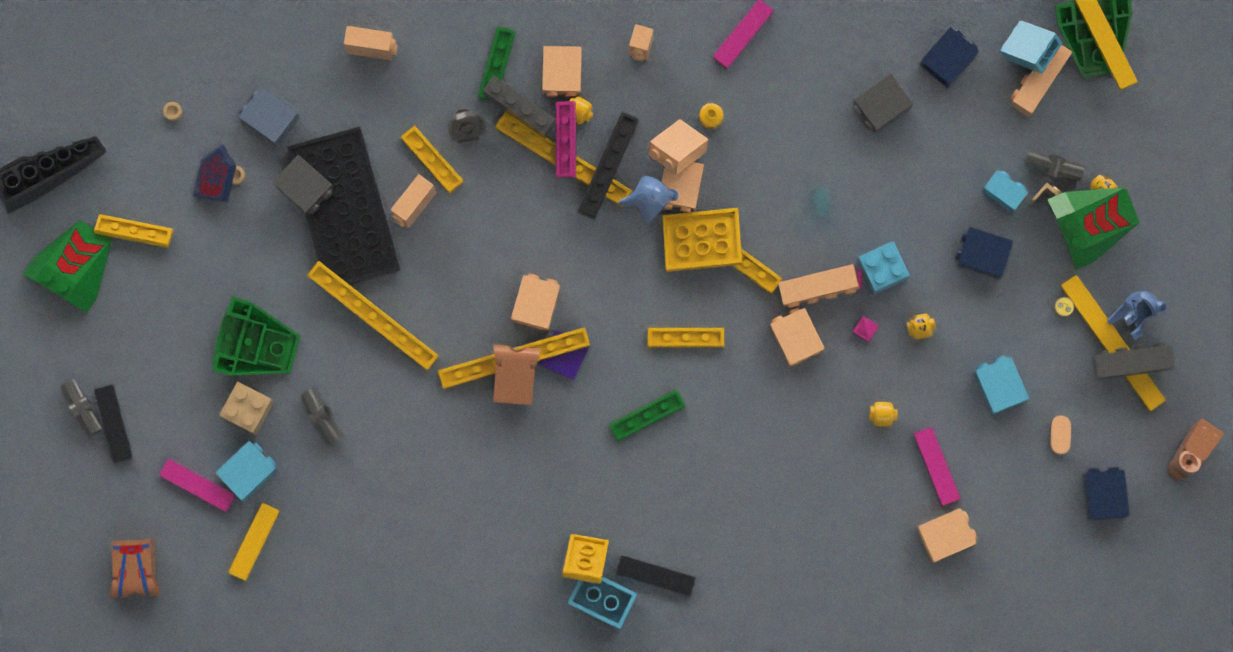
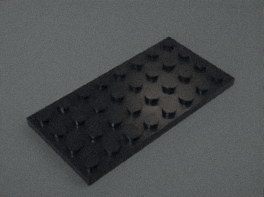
[287,126,401,285]

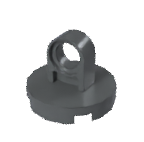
[448,108,486,145]

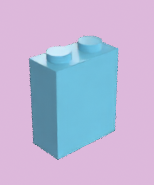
[1000,20,1062,74]
[973,355,1029,415]
[215,441,278,502]

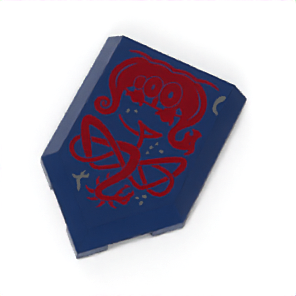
[193,144,236,202]

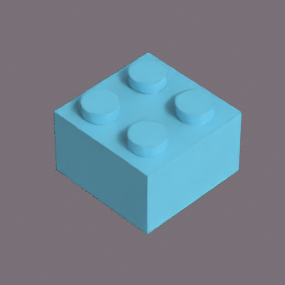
[857,241,910,295]

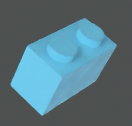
[982,170,1028,214]

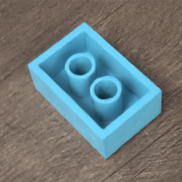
[567,577,637,630]

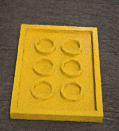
[663,208,743,272]

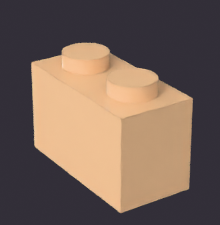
[629,24,654,61]

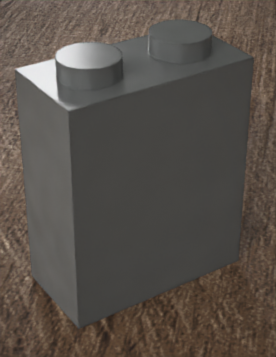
[853,74,913,134]
[272,155,334,216]

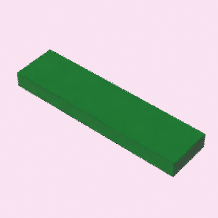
[478,26,516,102]
[609,389,686,442]

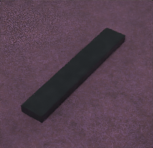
[577,112,639,220]

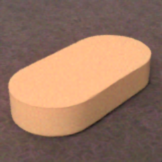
[1050,415,1071,454]

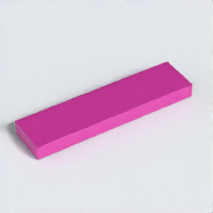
[713,0,774,69]
[556,101,576,178]
[913,427,961,506]
[159,458,236,512]

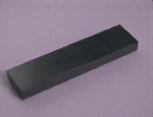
[94,384,133,463]
[616,555,696,596]

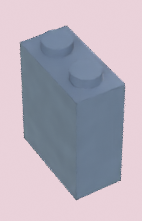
[239,87,300,147]

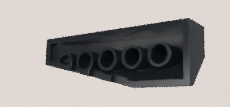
[0,136,106,214]

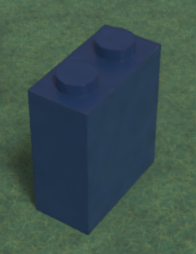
[919,27,979,88]
[955,227,1013,280]
[1083,467,1130,521]

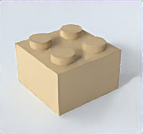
[219,381,274,435]

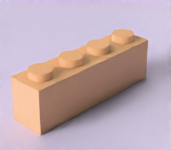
[1010,45,1072,117]
[778,264,860,309]

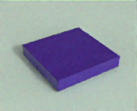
[539,330,590,381]

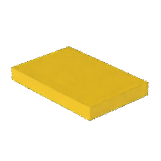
[562,534,609,584]

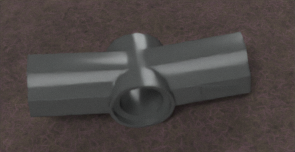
[1024,150,1085,182]
[60,379,102,437]
[300,388,344,446]

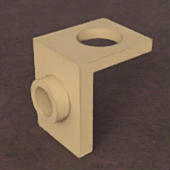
[1030,183,1062,205]

